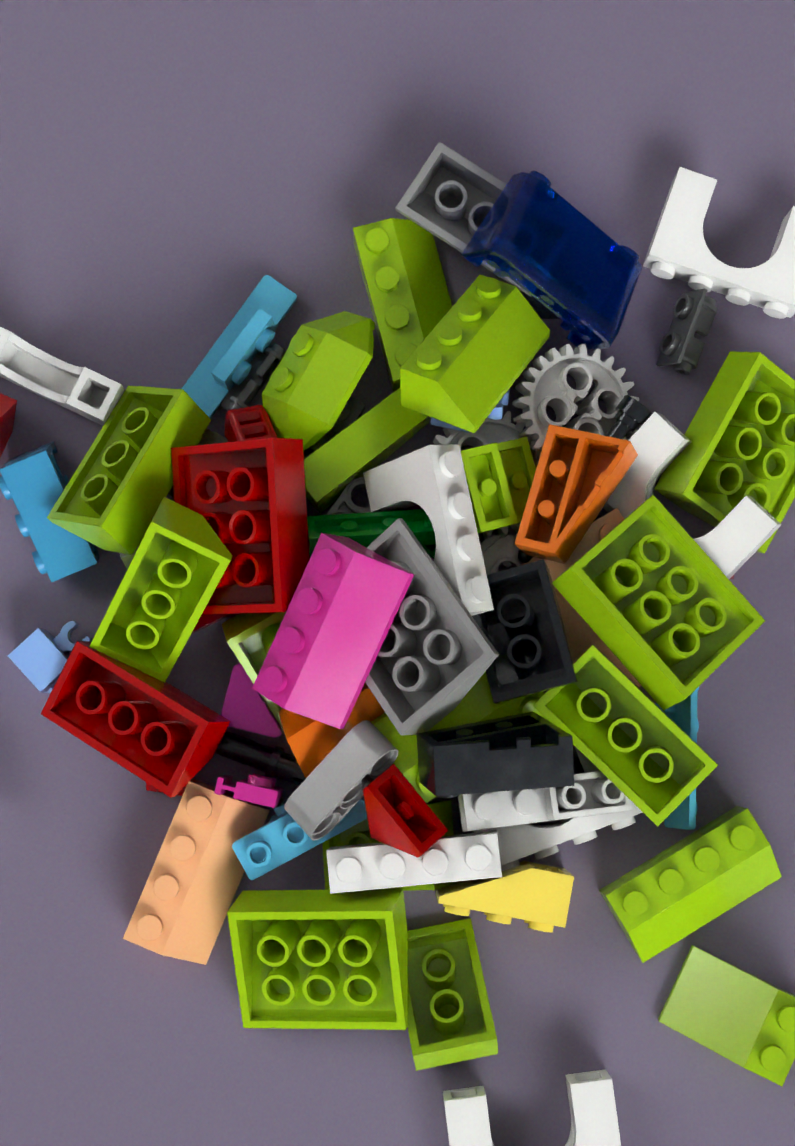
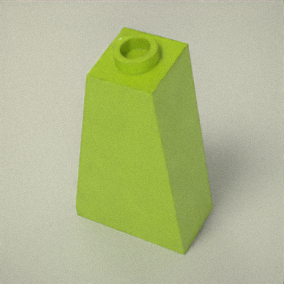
[304,388,430,514]

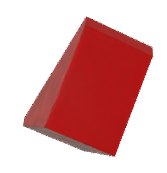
[363,764,448,857]

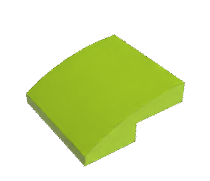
[461,436,536,533]

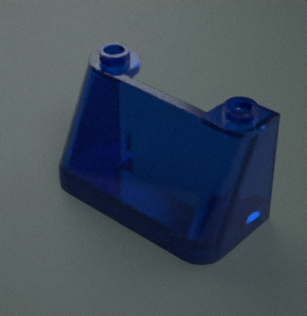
[461,171,642,349]

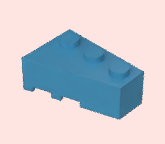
[0,441,100,582]

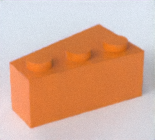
[515,424,638,564]
[278,683,385,778]

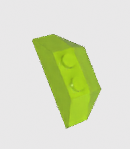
[262,311,375,453]

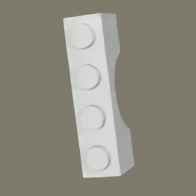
[0,327,125,426]
[326,831,502,894]

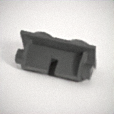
[656,288,718,375]
[220,343,286,411]

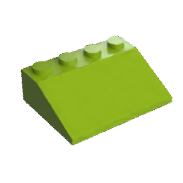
[654,351,795,554]
[552,495,765,711]
[227,889,408,1030]

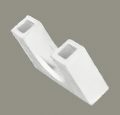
[643,167,795,319]
[603,411,782,579]
[363,444,494,616]
[472,745,643,871]
[442,1069,621,1146]

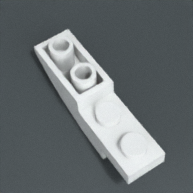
[458,771,633,832]

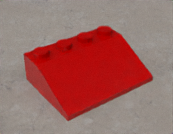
[171,438,310,614]

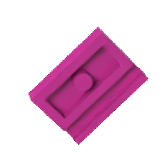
[214,773,284,808]

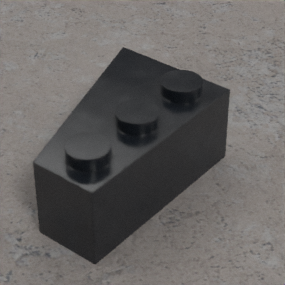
[416,712,574,798]

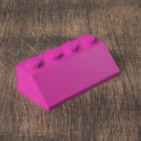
[252,533,415,729]

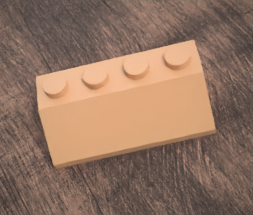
[123,779,270,965]

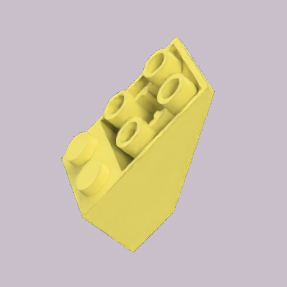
[435,861,574,933]

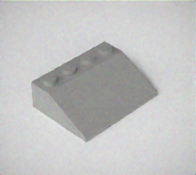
[365,518,499,736]

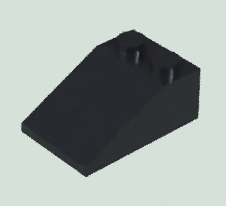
[472,559,577,704]

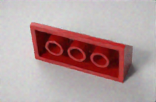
[41,641,231,798]

